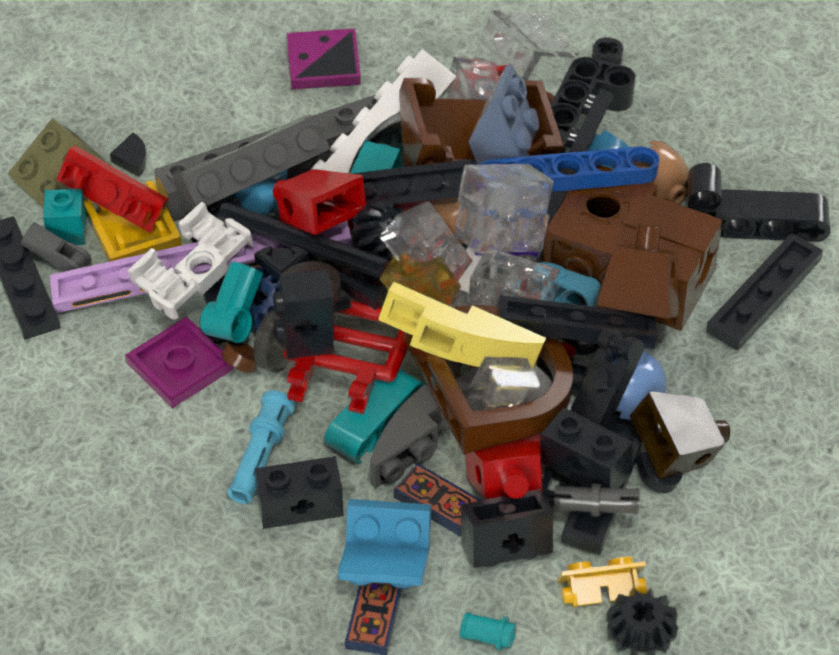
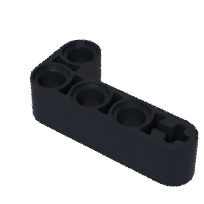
[551,56,636,153]
[685,163,831,242]

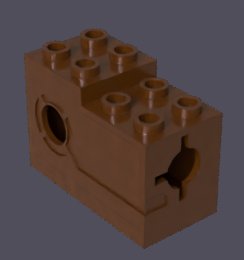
[543,165,723,331]

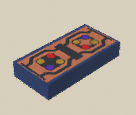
[394,463,481,537]
[345,582,403,655]

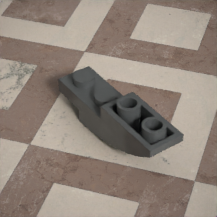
[370,367,488,489]

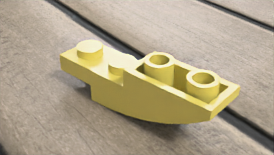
[378,282,546,371]

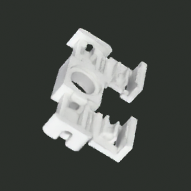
[127,202,254,319]

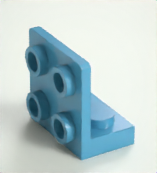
[338,499,431,588]

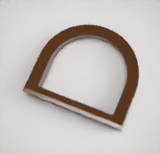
[404,305,573,455]

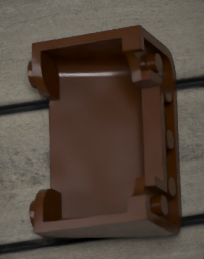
[399,78,564,195]

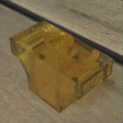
[379,253,461,306]

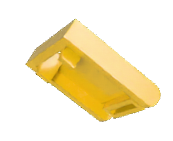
[84,180,182,262]

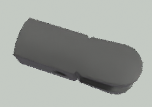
[21,222,92,272]

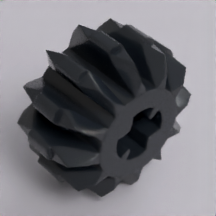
[350,200,415,265]
[606,586,678,655]

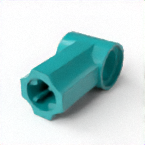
[200,261,263,343]

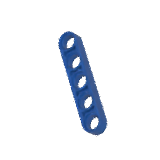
[477,146,659,197]

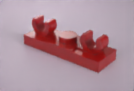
[56,146,169,233]

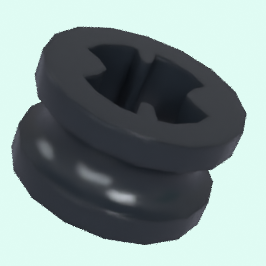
[592,37,624,65]

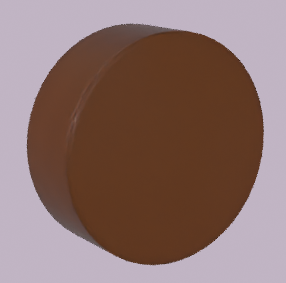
[221,341,262,373]

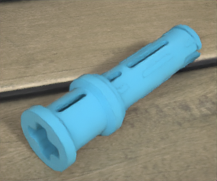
[227,390,296,504]

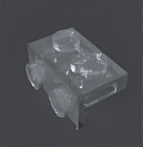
[447,57,499,100]

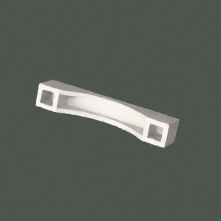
[311,49,456,173]

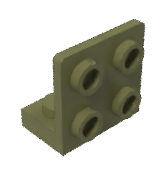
[8,118,113,208]

